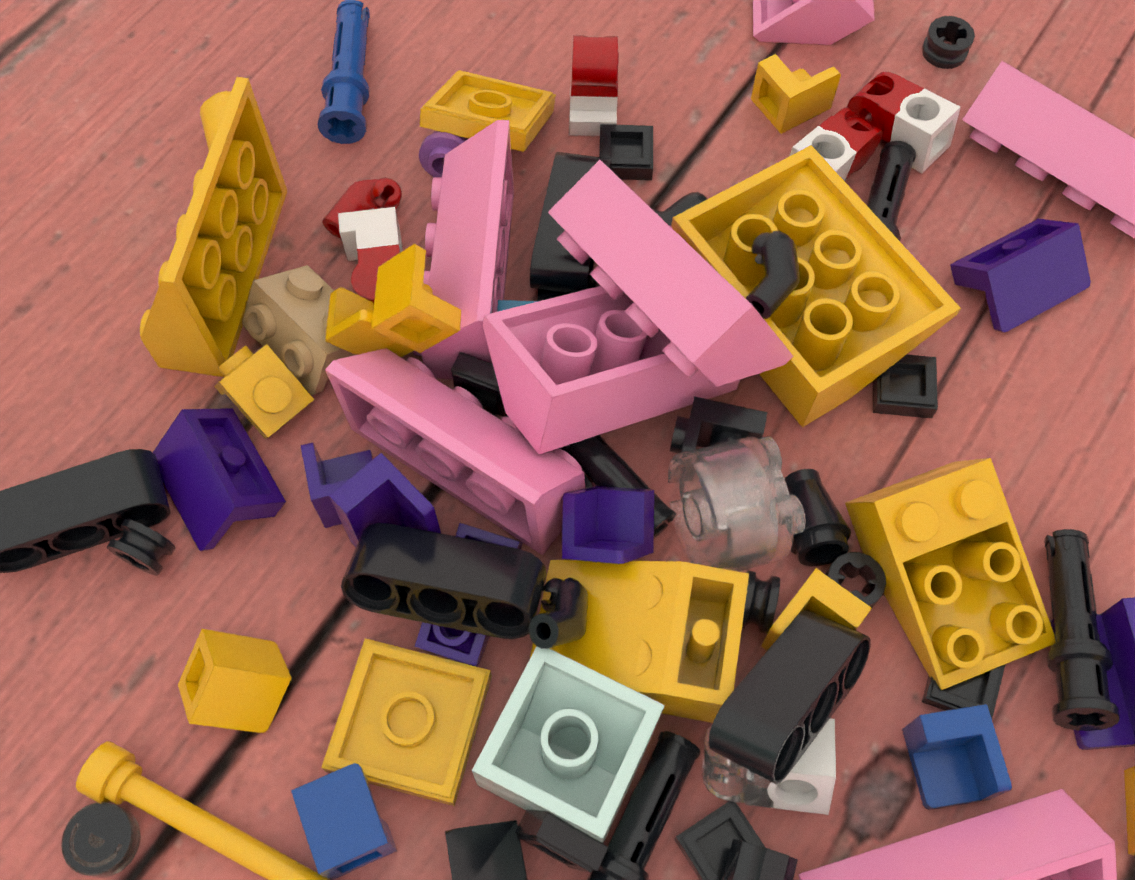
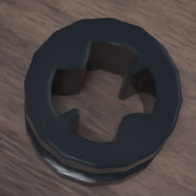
[922,16,975,69]
[107,519,176,576]
[825,552,886,608]
[742,570,780,634]

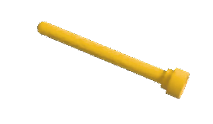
[76,741,330,880]

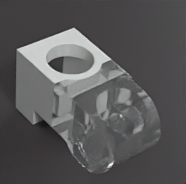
[702,718,836,815]

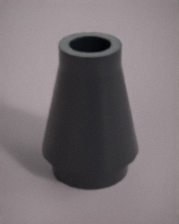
[783,469,851,566]

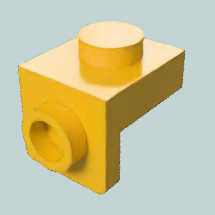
[214,344,314,439]

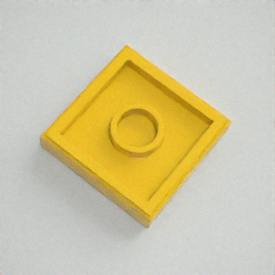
[419,70,556,152]
[321,638,492,807]

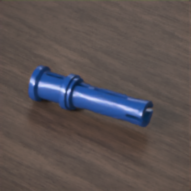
[317,0,370,144]

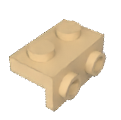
[242,265,355,395]

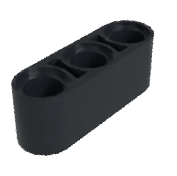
[530,152,612,293]
[0,449,171,573]
[341,523,547,639]
[708,609,871,785]

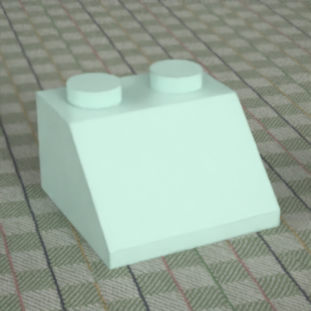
[472,646,665,844]

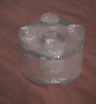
[668,436,806,572]

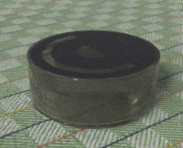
[61,802,141,878]

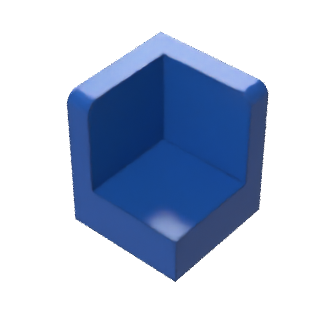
[902,704,1012,810]
[291,763,397,880]

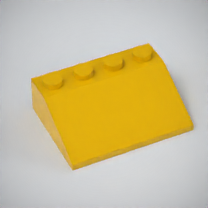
[140,77,287,378]
[671,145,961,428]

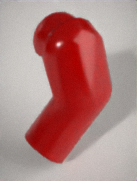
[322,177,402,238]

